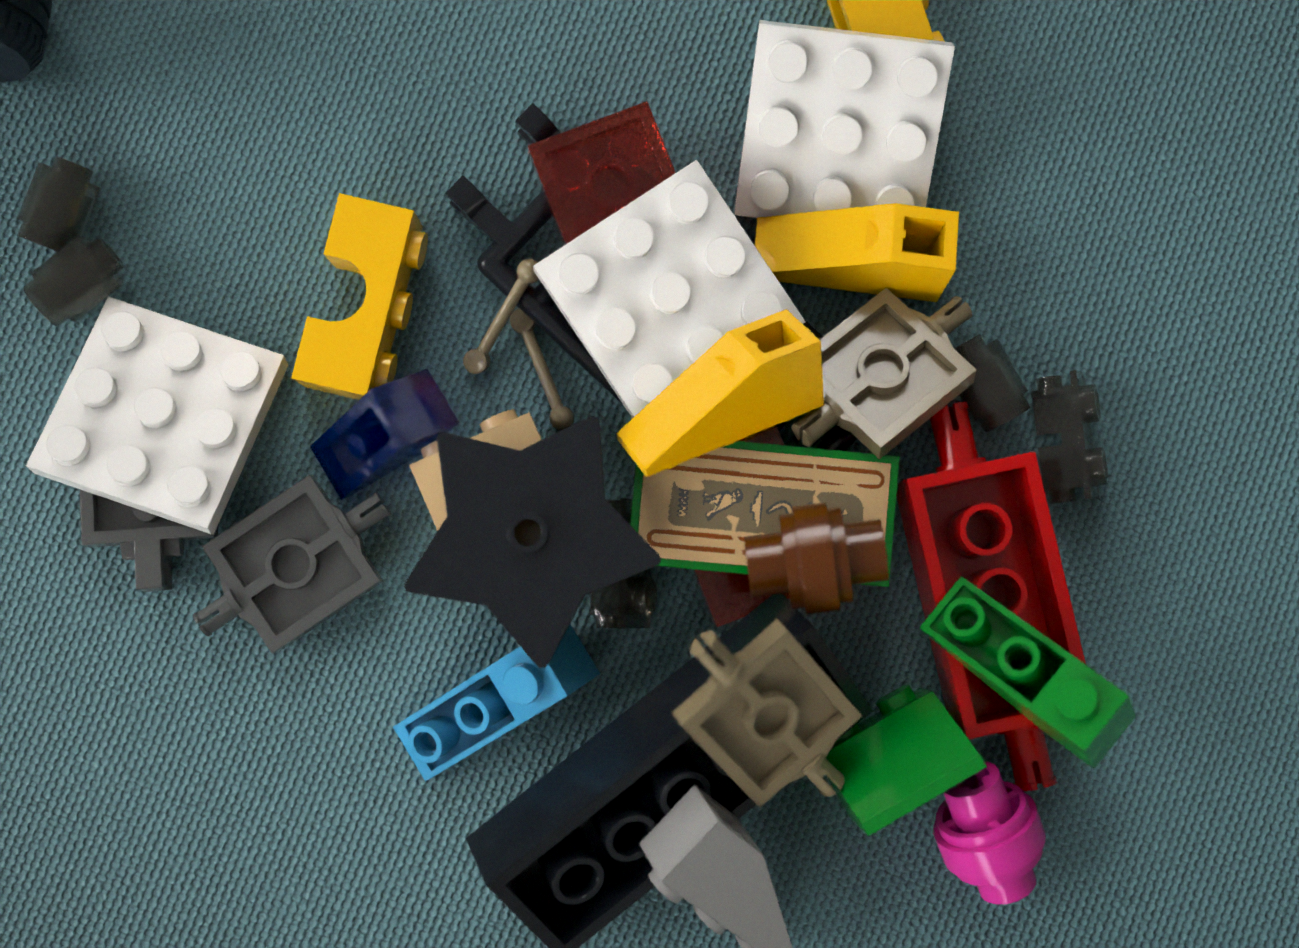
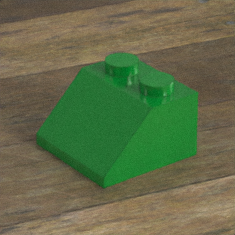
[825,684,987,836]

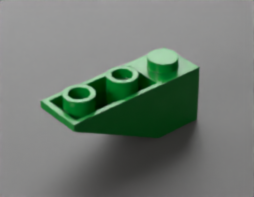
[919,576,1136,769]

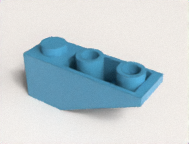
[393,624,600,782]

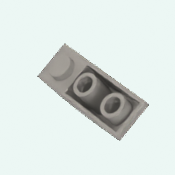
[639,785,792,948]

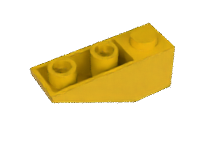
[754,203,959,302]
[617,309,824,477]

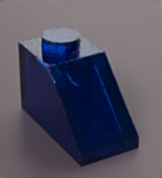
[310,369,459,500]

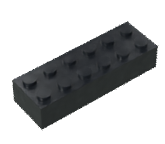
[466,594,873,948]

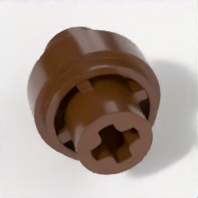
[744,502,889,615]

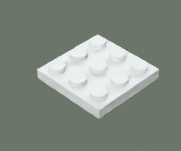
[734,20,955,218]
[533,160,806,418]
[26,296,289,535]

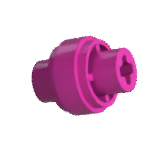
[933,761,1046,905]

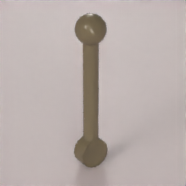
[463,259,539,374]
[510,309,574,430]

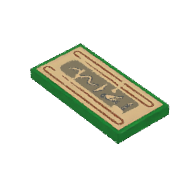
[630,441,900,587]

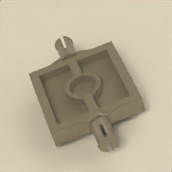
[791,288,977,459]
[672,619,862,807]

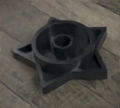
[404,416,661,668]

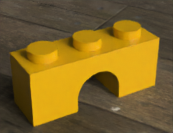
[291,193,428,404]

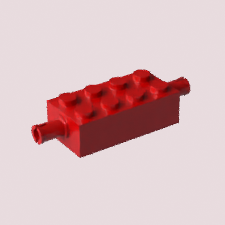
[896,402,1086,791]

